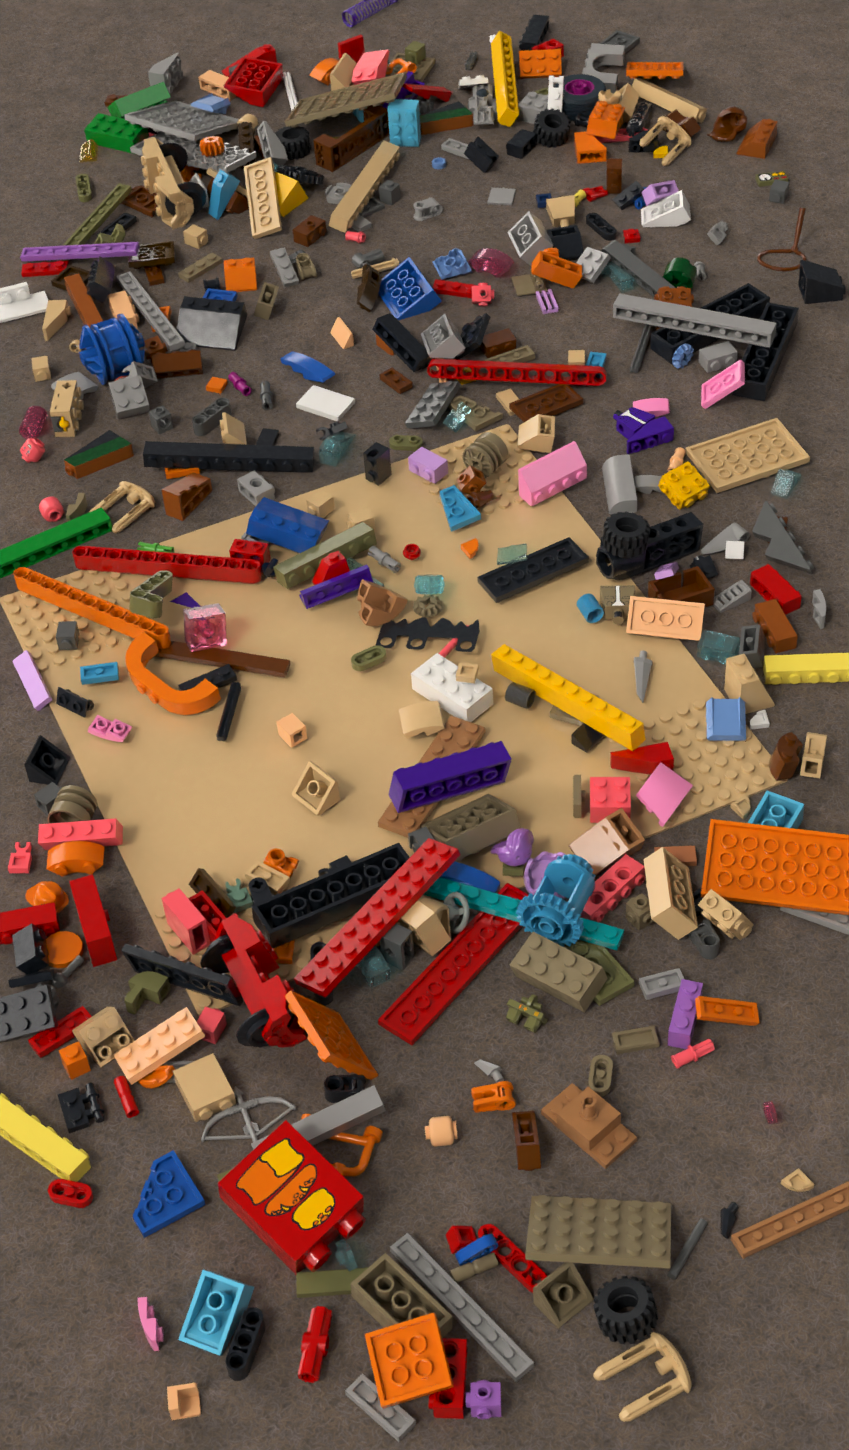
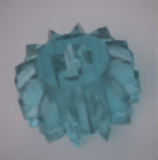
[414,574,445,595]

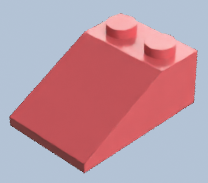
[351,50,389,85]

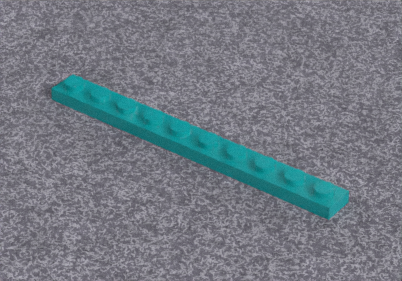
[423,877,624,951]

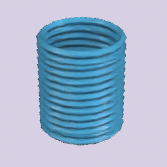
[577,594,604,623]

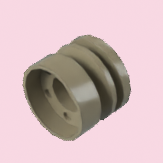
[462,432,508,478]
[47,785,98,824]

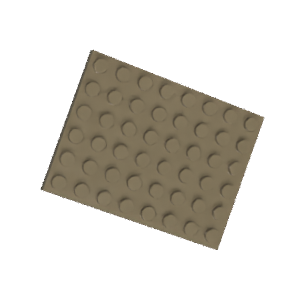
[285,72,407,128]

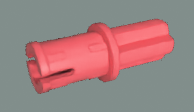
[671,1039,715,1069]

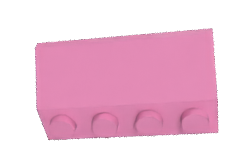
[518,441,587,507]

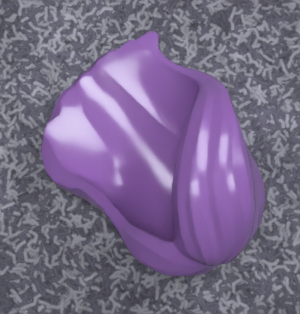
[491,828,534,867]

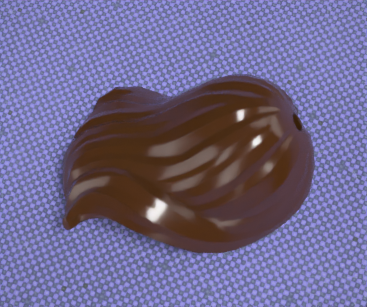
[707,107,747,142]

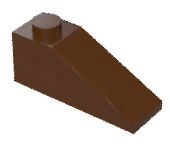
[512,1111,541,1171]

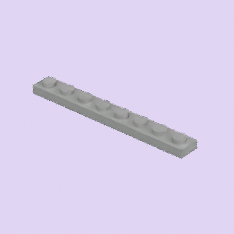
[390,1233,534,1382]

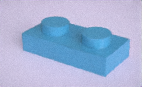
[584,352,606,379]
[80,662,119,685]

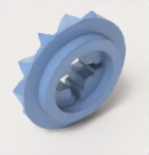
[672,343,694,369]

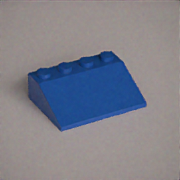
[378,257,442,320]
[246,497,329,553]

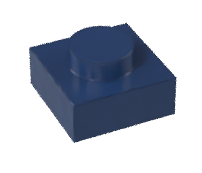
[536,193,552,208]

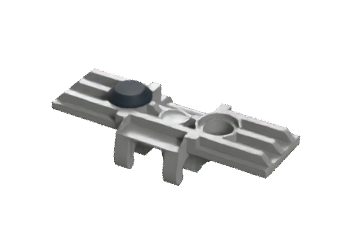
[468,84,498,125]

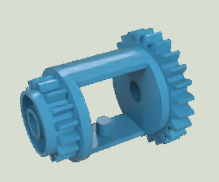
[516,854,595,947]

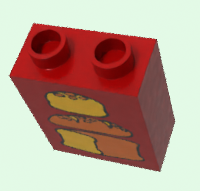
[218,1120,366,1275]

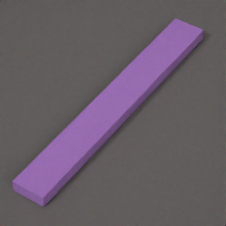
[20,242,140,262]

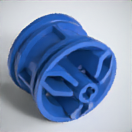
[79,313,145,385]

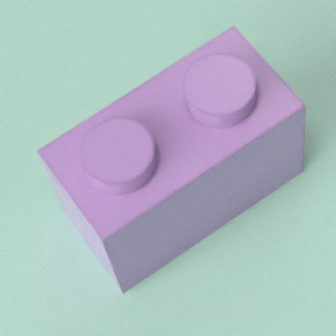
[642,180,679,206]
[408,447,448,484]

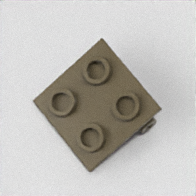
[511,267,548,296]

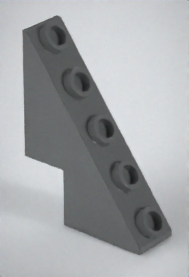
[752,501,815,575]

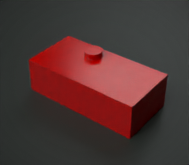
[69,874,117,967]

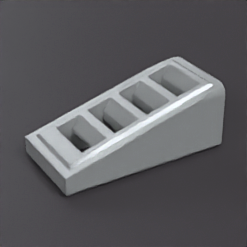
[713,580,752,613]

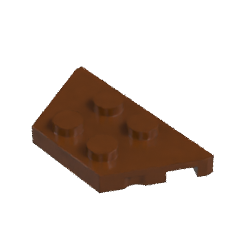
[122,185,158,217]

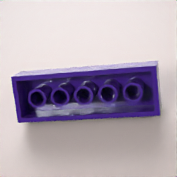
[388,741,512,813]

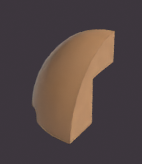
[357,579,408,626]

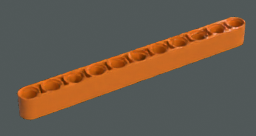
[13,567,171,649]

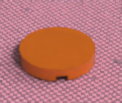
[46,931,83,968]

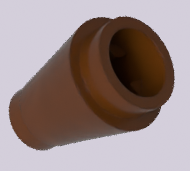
[467,490,494,509]

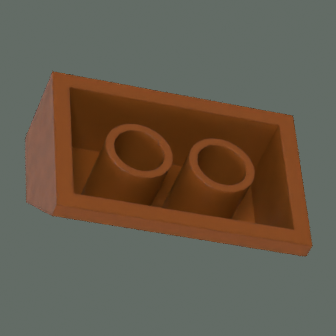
[736,119,778,159]

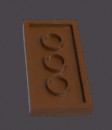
[509,384,583,422]

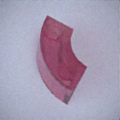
[468,248,514,278]

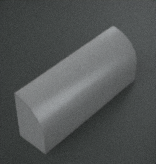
[602,454,637,514]

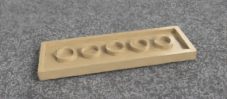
[244,157,282,239]

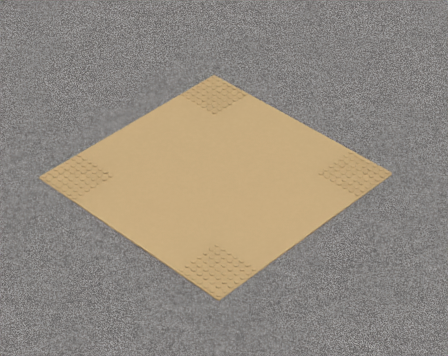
[0,424,788,1016]

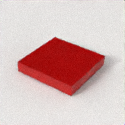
[338,34,365,63]

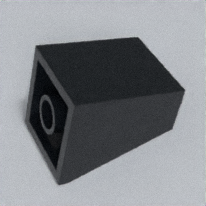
[798,260,846,304]

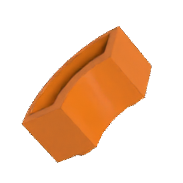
[309,58,339,85]
[46,841,105,876]

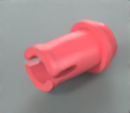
[345,231,366,244]

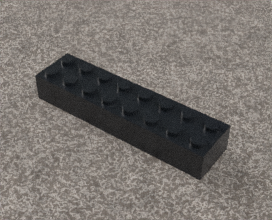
[650,283,770,364]
[732,302,799,401]
[251,843,410,948]

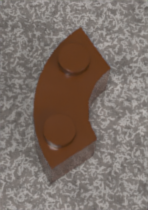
[663,109,701,137]
[769,732,803,781]

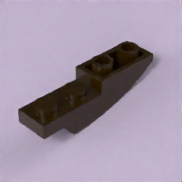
[357,263,382,312]

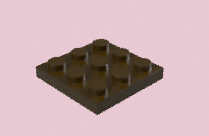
[128,241,175,269]

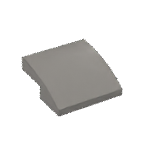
[51,372,98,399]

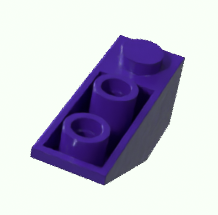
[627,416,674,454]

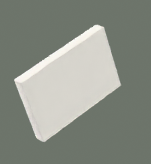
[296,385,355,421]

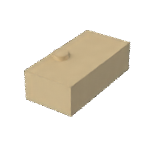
[643,847,698,940]

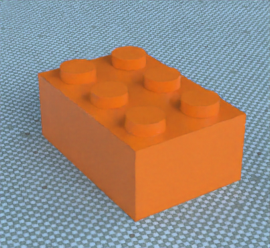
[586,101,625,139]

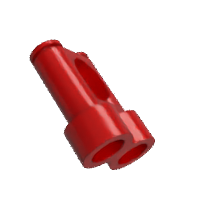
[582,186,608,202]

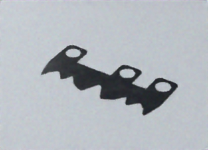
[376,617,480,652]

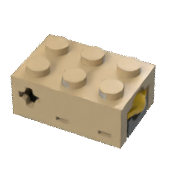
[50,380,84,437]

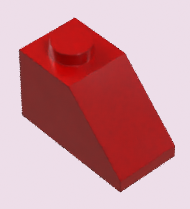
[312,551,350,585]

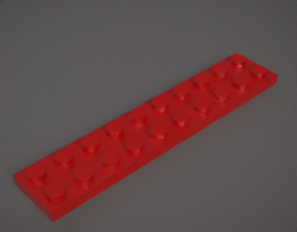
[293,838,461,998]
[378,883,528,1046]

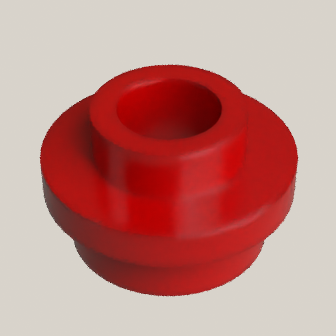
[403,544,421,560]

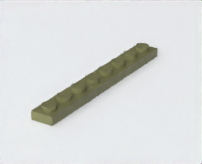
[61,183,132,262]

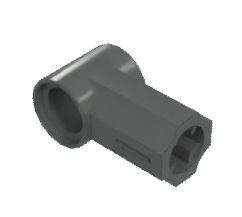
[352,248,385,269]

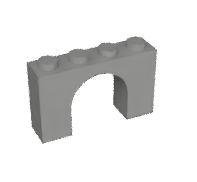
[583,43,625,94]

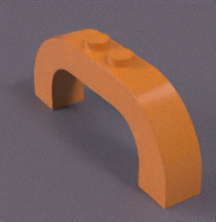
[126,632,221,715]

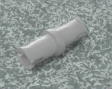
[368,546,401,573]

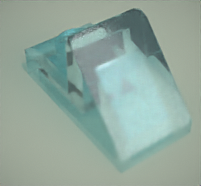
[771,469,801,499]

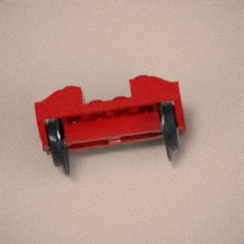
[200,913,307,1048]

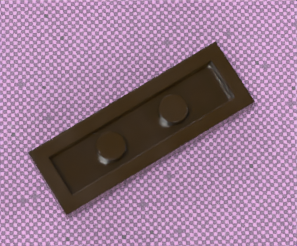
[189,868,236,918]

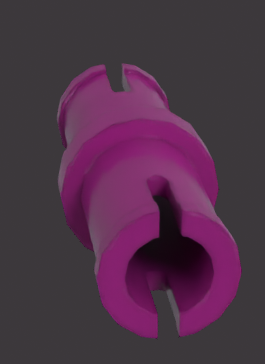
[228,372,252,396]

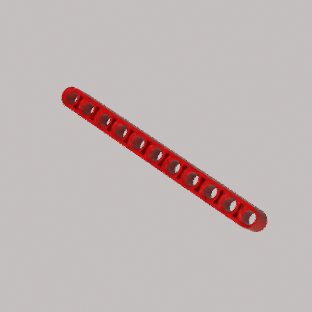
[427,359,607,386]
[72,546,262,583]

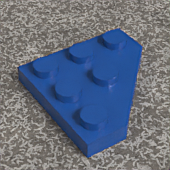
[133,1150,205,1238]

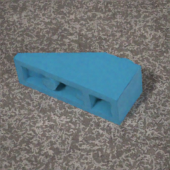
[208,169,240,220]

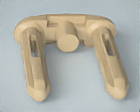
[639,116,691,166]
[89,481,155,533]
[593,1332,692,1422]

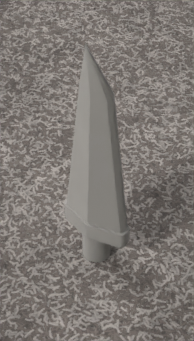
[633,650,652,703]

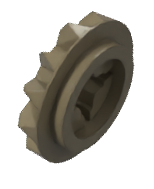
[413,594,442,617]

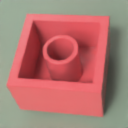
[590,777,631,823]

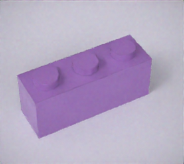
[668,979,703,1049]

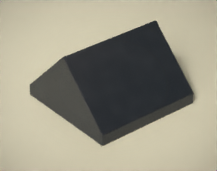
[24,735,70,785]

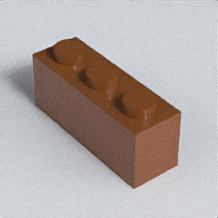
[752,599,798,654]

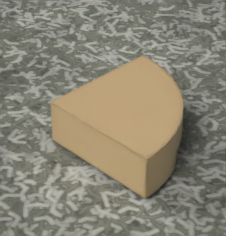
[730,795,751,820]
[781,1168,814,1192]

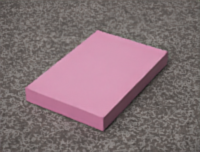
[701,360,745,409]

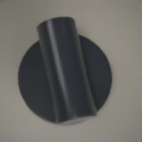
[261,558,278,577]

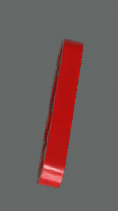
[478,1224,547,1293]

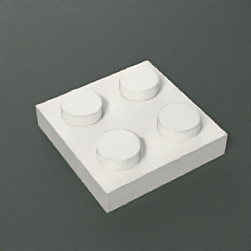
[458,75,488,89]

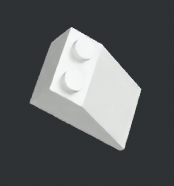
[641,190,691,227]

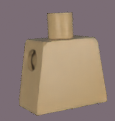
[546,195,575,227]

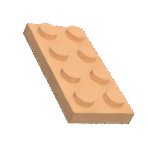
[626,596,705,641]
[114,1007,205,1085]

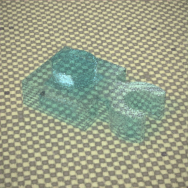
[443,402,471,433]

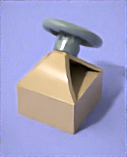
[398,892,469,957]

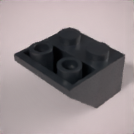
[547,225,584,260]

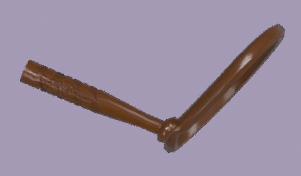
[757,207,807,271]

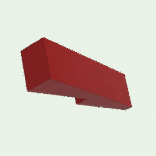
[402,83,453,102]

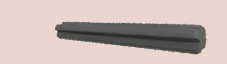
[630,324,654,373]

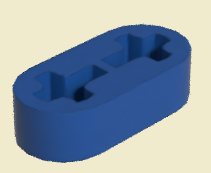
[455,1234,498,1266]

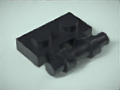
[57,1083,104,1133]

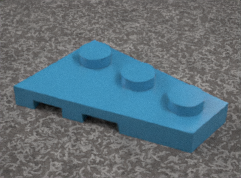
[439,485,481,532]

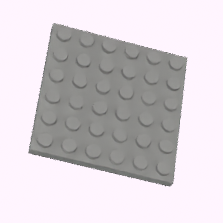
[125,101,239,142]

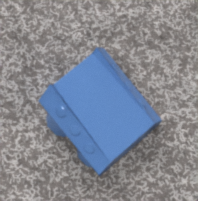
[191,93,230,114]
[432,248,473,280]
[706,697,746,741]

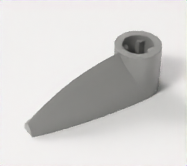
[701,522,750,555]

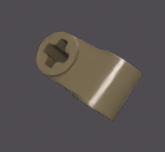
[296,253,317,281]

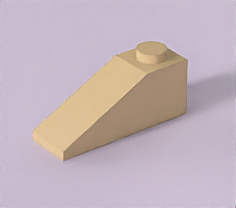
[42,300,71,341]

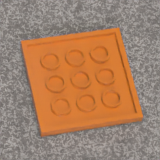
[626,62,683,79]
[285,990,379,1080]

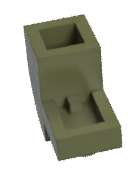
[94,224,125,244]
[124,971,171,1015]

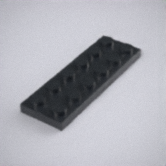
[477,537,589,603]
[121,944,244,1006]

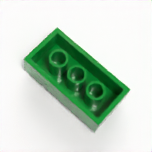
[107,81,171,119]
[84,113,150,154]

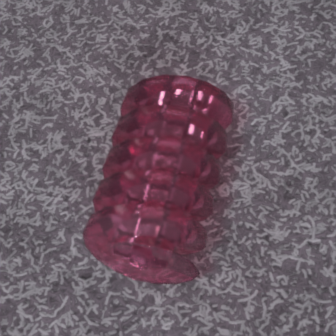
[19,406,48,439]

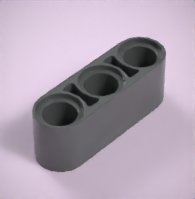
[192,398,231,436]

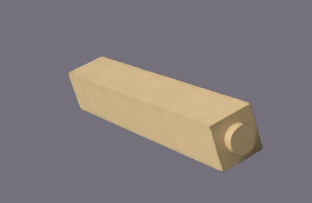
[632,79,707,123]

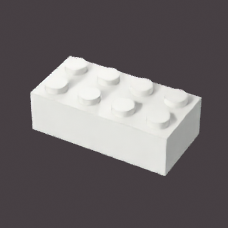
[411,653,493,722]

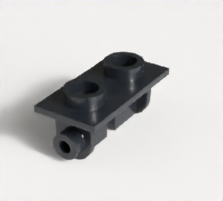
[56,687,94,718]

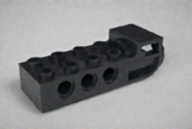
[596,512,704,580]

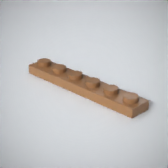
[731,1181,849,1259]

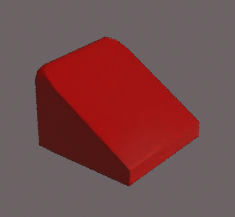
[446,1225,477,1254]

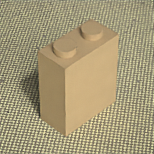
[173,1053,236,1122]

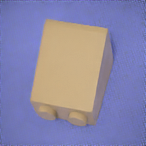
[724,654,775,714]

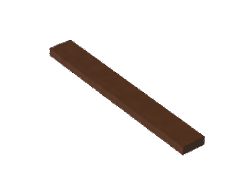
[155,641,291,678]

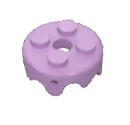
[524,851,566,900]

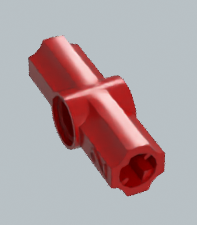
[298,1306,333,1383]

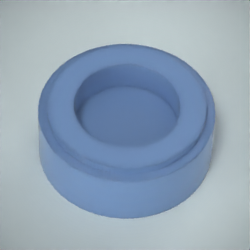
[432,157,446,169]

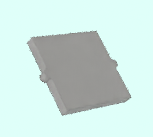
[487,187,516,206]

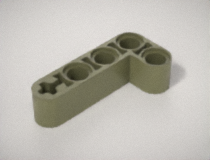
[129,570,173,618]

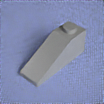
[257,121,288,167]

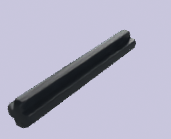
[216,682,241,742]

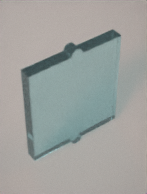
[497,543,527,565]

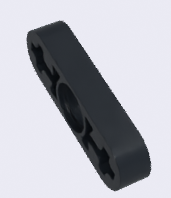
[586,213,617,241]

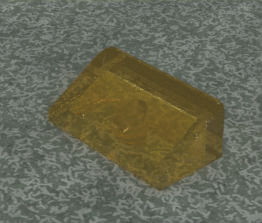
[79,139,98,162]

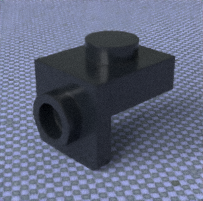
[690,555,718,579]

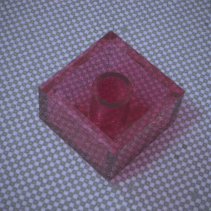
[183,603,227,652]

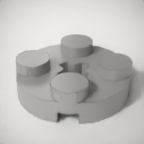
[325,183,352,204]

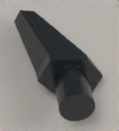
[721,1202,739,1239]

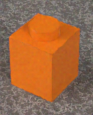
[58,1041,91,1080]

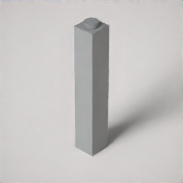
[251,1085,386,1150]

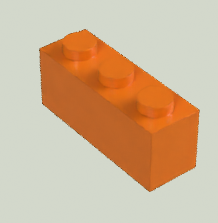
[531,250,582,288]

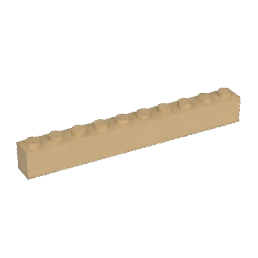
[329,140,400,233]

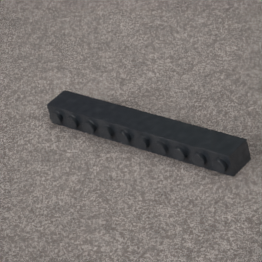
[143,441,314,473]

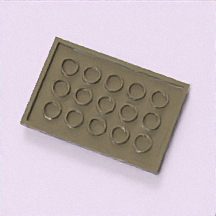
[525,1195,671,1268]

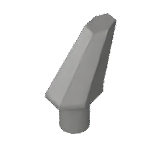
[474,1060,504,1083]

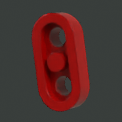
[48,1179,93,1208]

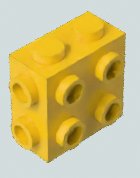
[658,461,710,510]

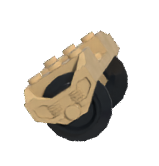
[141,137,207,229]

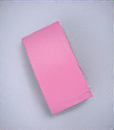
[633,398,670,417]
[88,715,132,742]
[138,1297,164,1351]

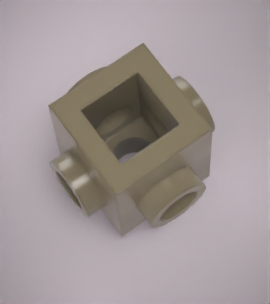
[625,893,654,931]

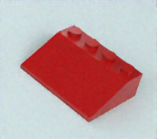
[224,57,283,107]

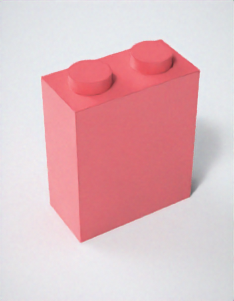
[162,888,211,955]

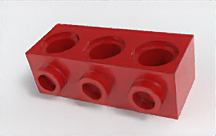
[429,1338,468,1419]

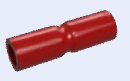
[114,1076,139,1118]

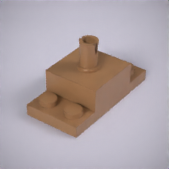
[541,1083,637,1169]

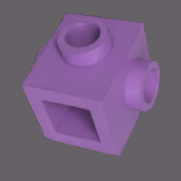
[466,1380,501,1420]

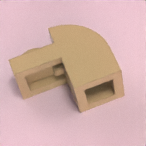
[800,732,827,779]

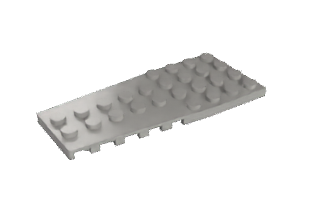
[130,131,257,173]

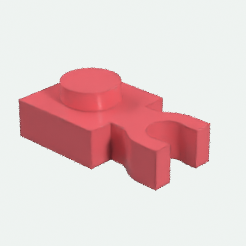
[8,842,32,873]

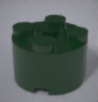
[663,258,697,289]

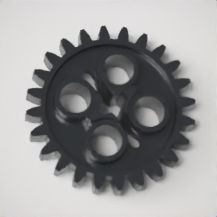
[277,165,324,184]

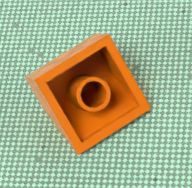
[224,257,257,292]

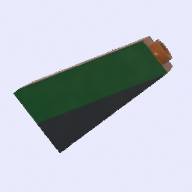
[420,101,474,135]
[64,430,134,479]

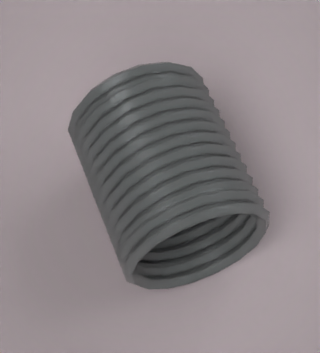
[505,682,536,709]

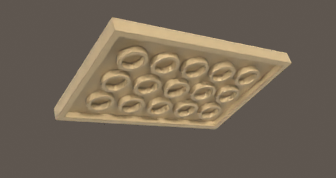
[685,418,810,493]

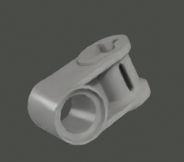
[414,197,443,221]

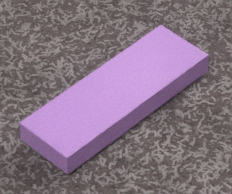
[654,562,679,580]

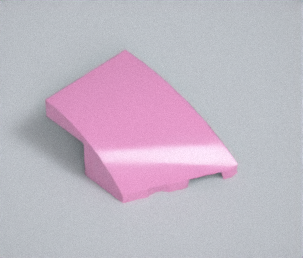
[636,762,693,827]

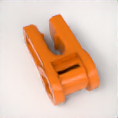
[471,1081,516,1113]

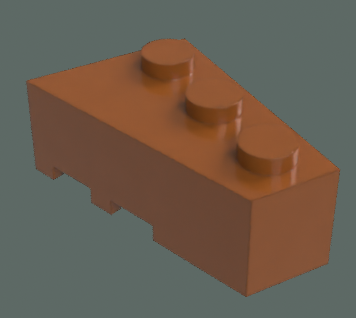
[161,472,212,521]

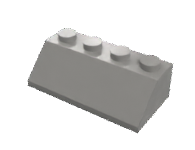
[421,314,465,359]

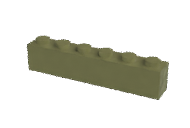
[273,522,377,589]

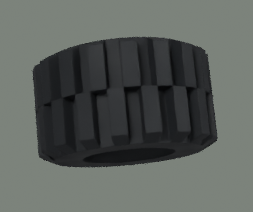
[533,109,571,148]
[275,126,311,160]
[602,512,650,558]
[593,1276,658,1344]

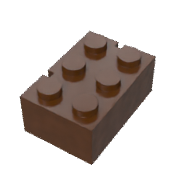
[648,566,715,607]

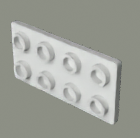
[0,282,48,323]

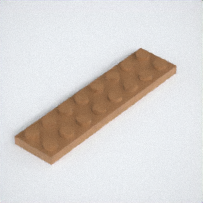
[378,716,485,838]

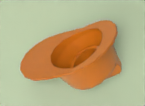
[25,881,69,913]

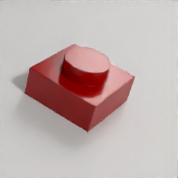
[623,229,640,243]

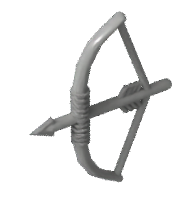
[201,1086,297,1142]

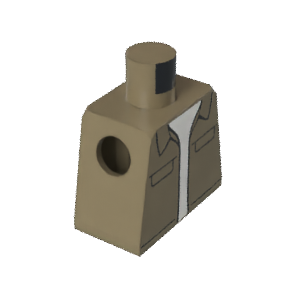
[600,585,635,624]

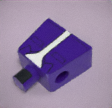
[613,407,655,439]

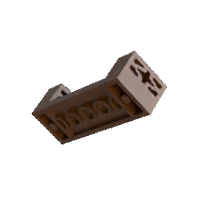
[314,105,390,172]

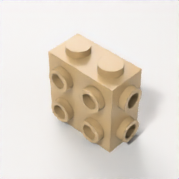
[698,889,754,940]

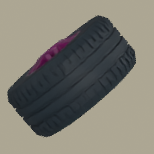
[554,74,606,121]

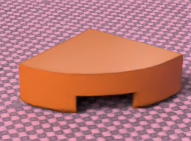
[461,538,479,559]

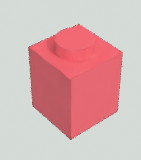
[197,1007,227,1044]

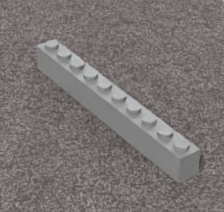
[613,293,776,348]

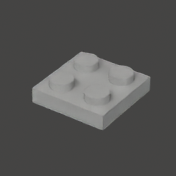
[576,247,611,283]

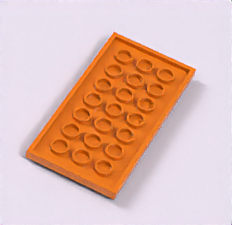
[701,819,849,915]

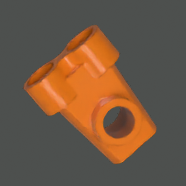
[263,848,299,878]

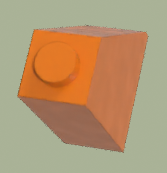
[574,132,607,164]

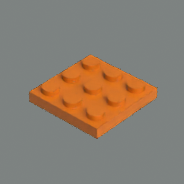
[365,1312,454,1409]

